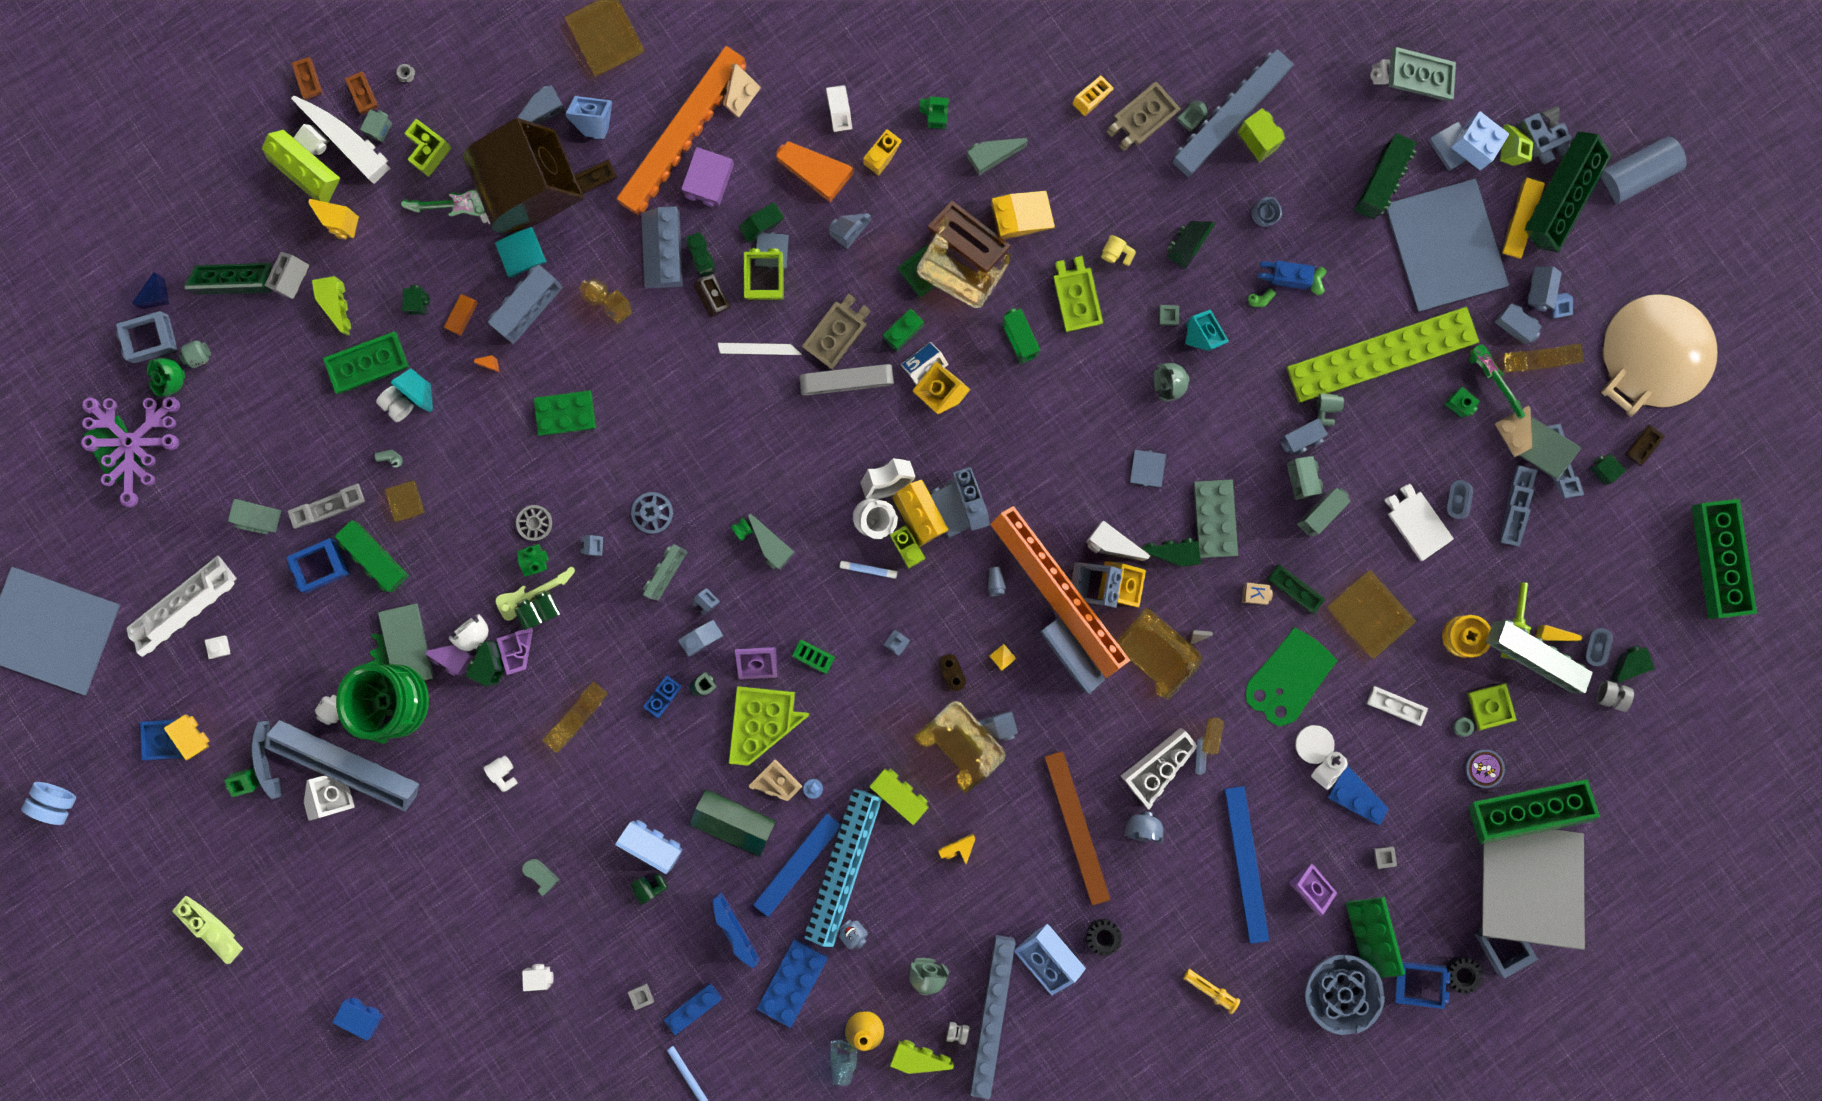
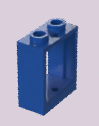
[287,538,350,593]
[1395,961,1450,1009]

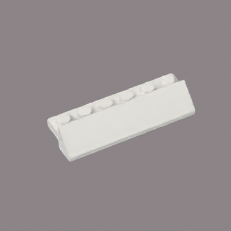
[127,556,237,657]

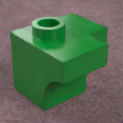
[920,96,949,129]

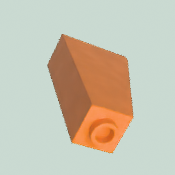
[776,141,854,202]

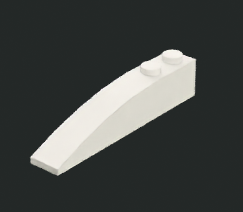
[291,96,391,184]

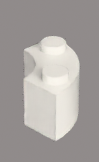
[860,458,915,499]

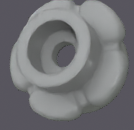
[396,64,415,82]

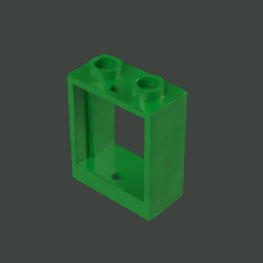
[1002,308,1040,364]

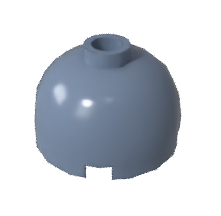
[1124,811,1164,843]

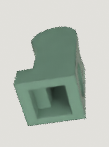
[522,859,560,896]

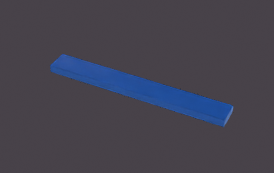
[1224,786,1270,944]

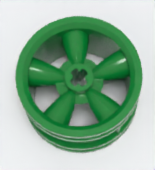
[336,664,429,739]

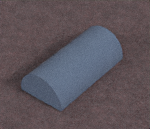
[1600,136,1686,205]

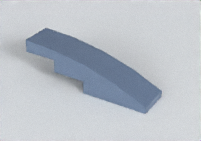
[1500,465,1537,546]

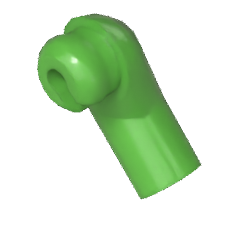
[1310,266,1327,296]
[1248,288,1276,307]

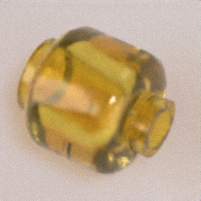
[580,278,610,306]

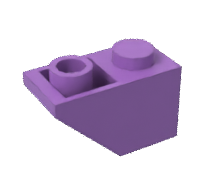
[425,645,475,676]

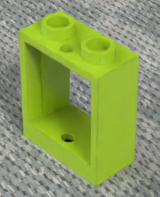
[744,248,784,300]

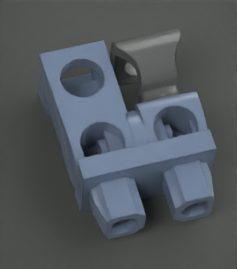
[1517,106,1572,164]

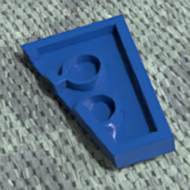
[1327,765,1389,825]

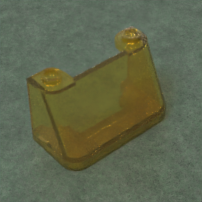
[1116,608,1203,700]
[913,701,1006,794]

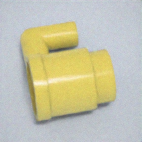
[1101,235,1136,266]

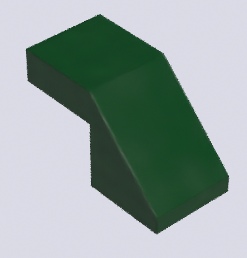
[739,202,785,242]

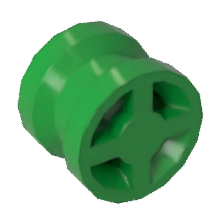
[730,517,754,541]

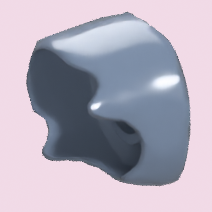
[1251,197,1282,227]

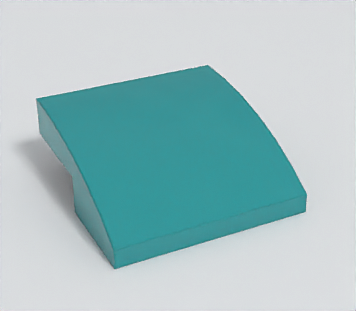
[495,227,546,278]

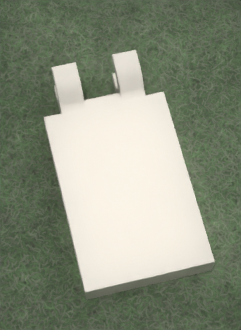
[1384,484,1454,561]

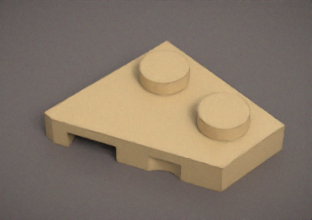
[723,63,761,117]

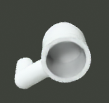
[484,755,517,792]

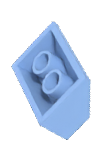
[615,820,683,874]
[1014,924,1086,996]

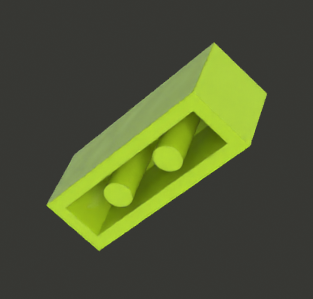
[869,768,929,825]

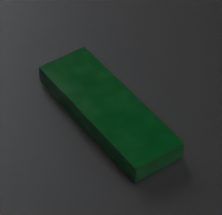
[1267,564,1325,614]

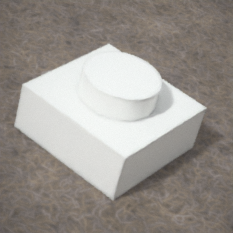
[205,636,230,659]

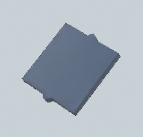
[755,232,789,269]
[1130,450,1166,487]
[1195,737,1208,775]

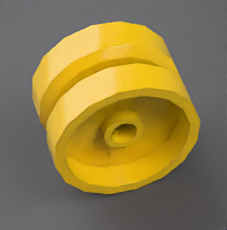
[1442,615,1491,658]

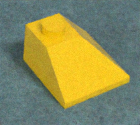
[912,362,971,414]

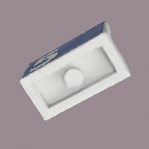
[900,342,948,385]

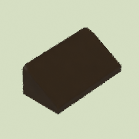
[693,274,731,318]

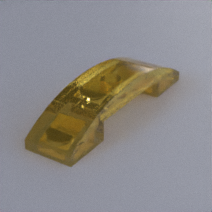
[1503,343,1584,373]
[542,681,609,753]

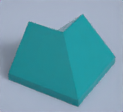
[1185,309,1229,351]
[391,369,433,413]

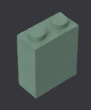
[1297,488,1351,537]

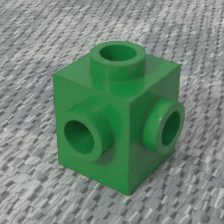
[517,544,549,577]

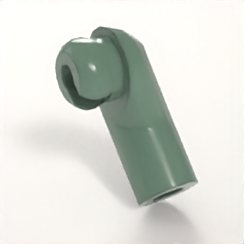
[375,450,403,468]

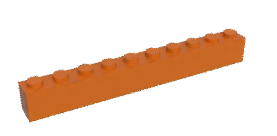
[617,46,746,216]
[990,506,1130,679]

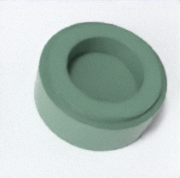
[1453,717,1474,737]

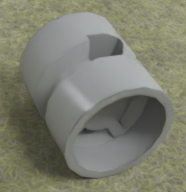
[1596,680,1634,712]

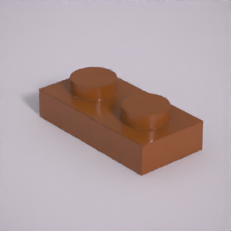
[292,57,323,100]
[345,71,379,114]

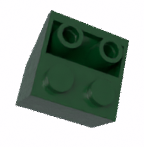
[466,641,505,687]

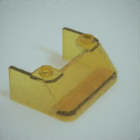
[917,216,1011,308]

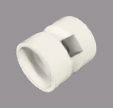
[376,386,414,422]

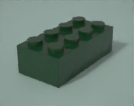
[1354,133,1417,220]

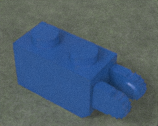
[1258,260,1315,290]

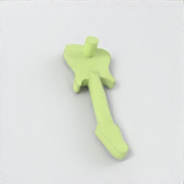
[496,567,575,621]

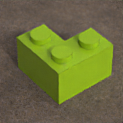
[404,119,452,177]

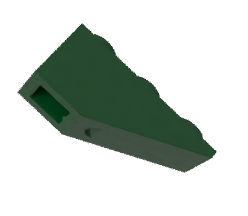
[1141,538,1201,567]

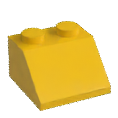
[308,199,359,240]
[1098,561,1146,608]

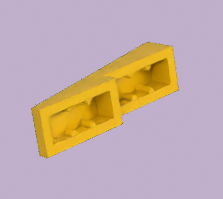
[1502,178,1545,259]

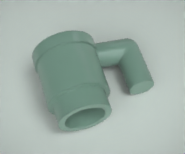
[1316,393,1344,426]

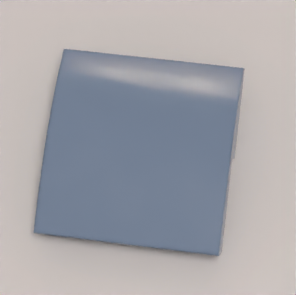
[1428,122,1467,171]

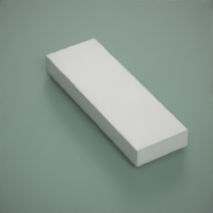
[1366,686,1428,726]

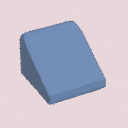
[1551,293,1573,318]

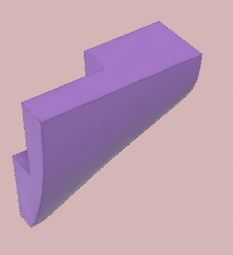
[497,628,533,676]

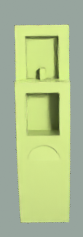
[172,896,243,964]

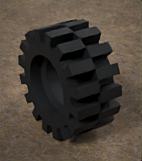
[1086,919,1122,956]
[1446,956,1483,994]

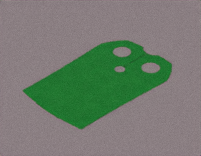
[1246,627,1338,726]

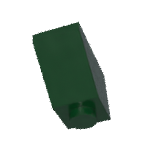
[1610,645,1655,682]

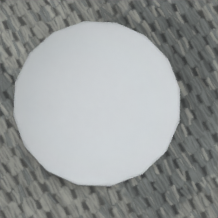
[1295,725,1334,764]

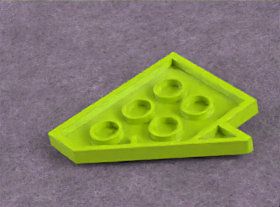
[729,686,809,766]

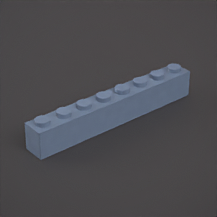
[1172,49,1294,178]
[265,720,419,812]
[970,935,1016,1099]

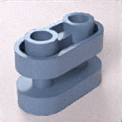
[1447,480,1473,520]
[1586,628,1613,666]

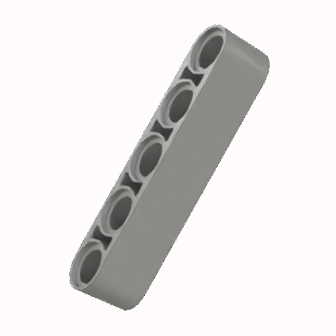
[799,364,894,395]

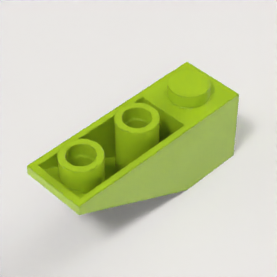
[312,276,351,336]
[890,1040,954,1074]

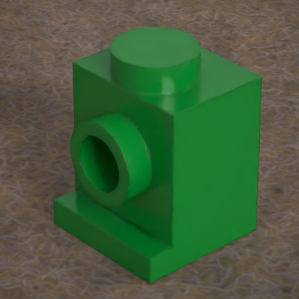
[224,767,260,797]

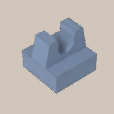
[580,535,603,556]
[692,588,720,615]
[884,630,910,656]

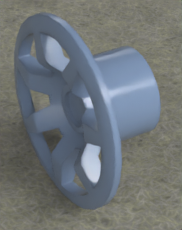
[631,492,673,534]

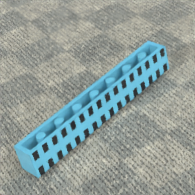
[805,789,882,947]

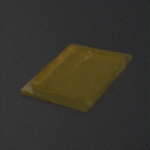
[564,0,645,77]
[1327,570,1416,659]

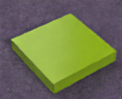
[1467,683,1517,730]

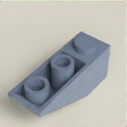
[953,467,990,531]

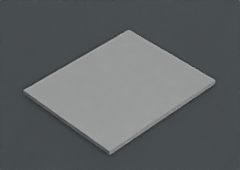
[1482,830,1585,950]

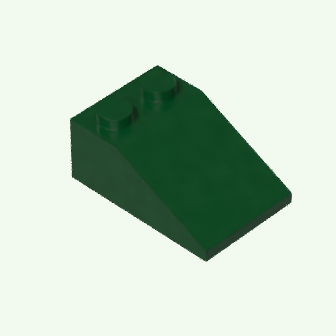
[1167,221,1215,269]

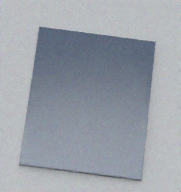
[1387,179,1509,312]
[0,567,120,695]

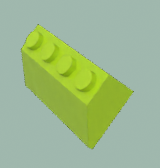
[262,130,340,203]

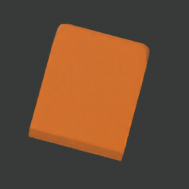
[474,355,500,372]

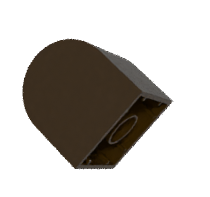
[462,117,585,233]

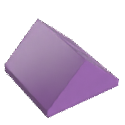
[735,647,777,679]
[1289,863,1337,916]

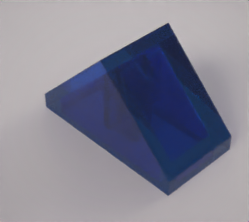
[132,272,169,309]

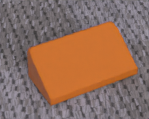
[444,294,478,336]

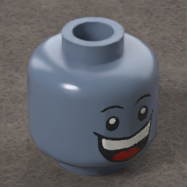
[839,920,868,950]

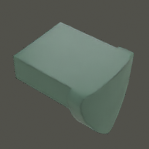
[1177,100,1208,133]

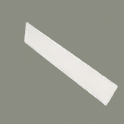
[718,343,802,355]

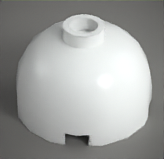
[449,614,489,651]

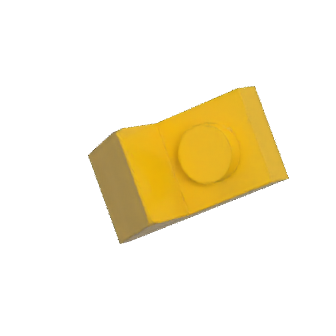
[938,833,975,864]

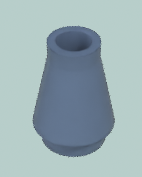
[987,567,1006,596]

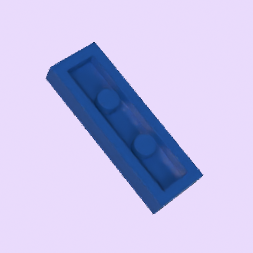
[664,983,723,1035]

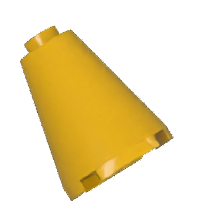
[845,1011,884,1051]

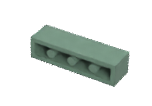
[228,499,282,535]

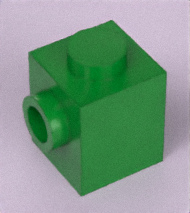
[1445,387,1480,418]

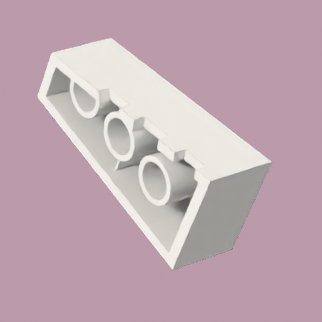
[1121,728,1197,810]

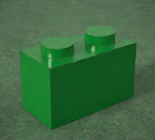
[883,308,924,352]

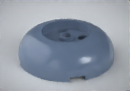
[1305,955,1385,1035]

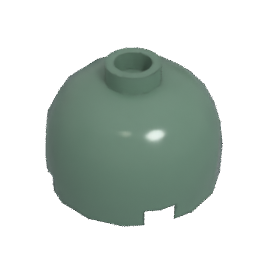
[1153,363,1189,402]
[909,958,949,995]

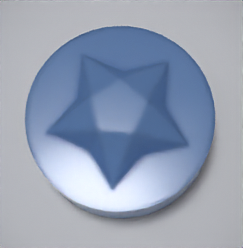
[803,779,823,799]

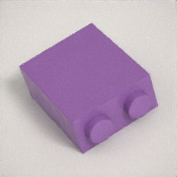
[681,147,734,207]

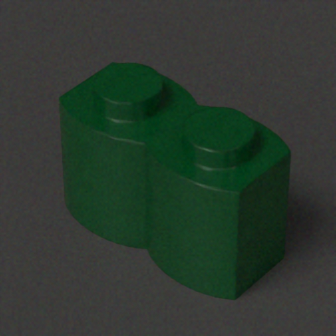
[686,232,716,277]
[514,590,560,630]

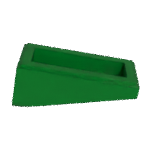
[792,639,835,674]

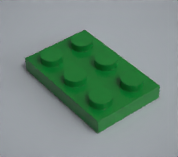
[534,390,596,436]

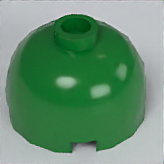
[146,358,185,397]

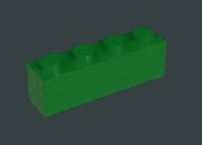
[335,520,409,592]

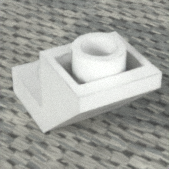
[826,85,852,132]

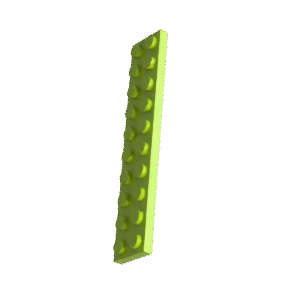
[1286,307,1479,403]

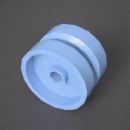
[21,782,77,825]

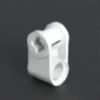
[1311,752,1347,790]

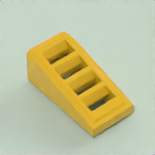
[1073,75,1114,116]
[1535,625,1582,641]

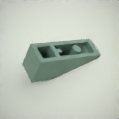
[967,138,1028,176]
[748,514,795,570]

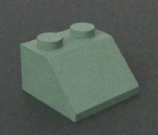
[1287,456,1323,500]

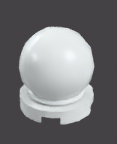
[853,498,898,539]

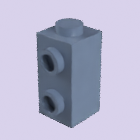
[1528,266,1562,312]
[1494,303,1542,345]
[1281,418,1328,455]

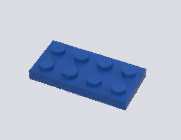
[757,939,828,1028]

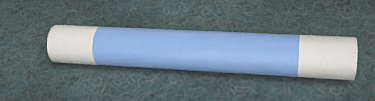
[840,561,897,579]

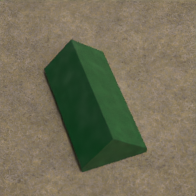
[184,263,272,295]
[690,789,776,857]

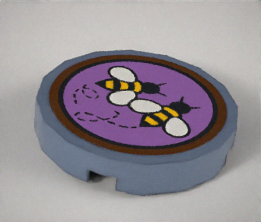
[1465,749,1505,788]

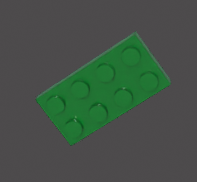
[323,331,410,394]
[1346,897,1405,978]

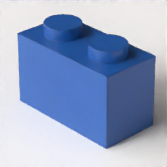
[332,998,384,1041]

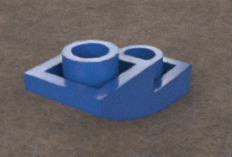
[643,675,682,719]

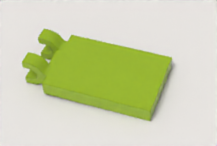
[1053,256,1103,332]

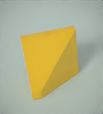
[989,644,1016,671]

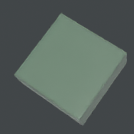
[1159,305,1179,326]

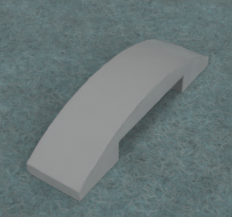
[288,483,365,529]

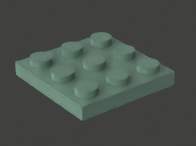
[643,544,688,601]

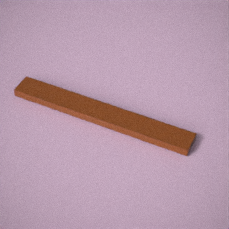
[1044,751,1111,906]

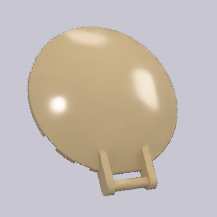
[1601,295,1717,417]

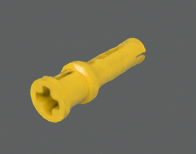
[1183,968,1240,1014]

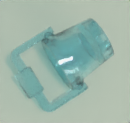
[830,1040,857,1086]

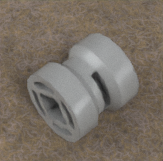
[946,1022,969,1045]

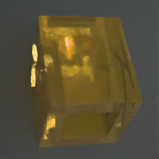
[602,289,632,325]

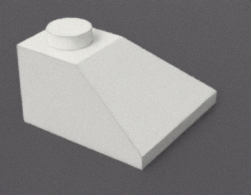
[304,775,354,821]

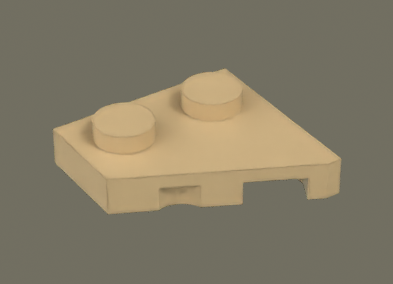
[1495,406,1532,457]
[749,759,802,801]

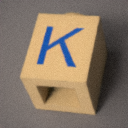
[1242,583,1272,605]

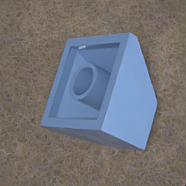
[566,96,612,139]

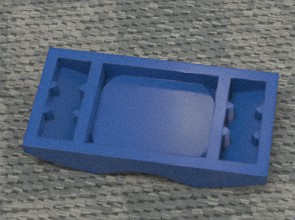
[713,892,760,968]

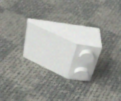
[1086,521,1150,561]

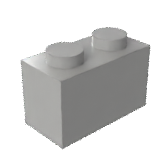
[264,252,309,299]

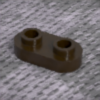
[939,654,966,691]

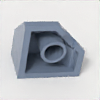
[829,213,871,249]
[973,711,1018,742]

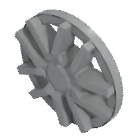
[516,505,552,541]

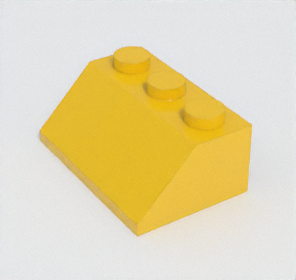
[892,479,949,547]

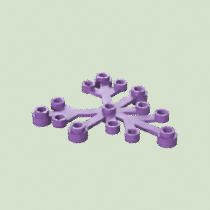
[81,397,180,508]

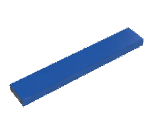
[754,814,842,917]

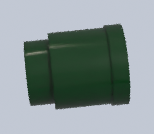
[630,873,668,906]

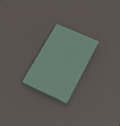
[1508,417,1581,480]

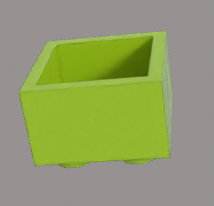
[1237,108,1285,162]

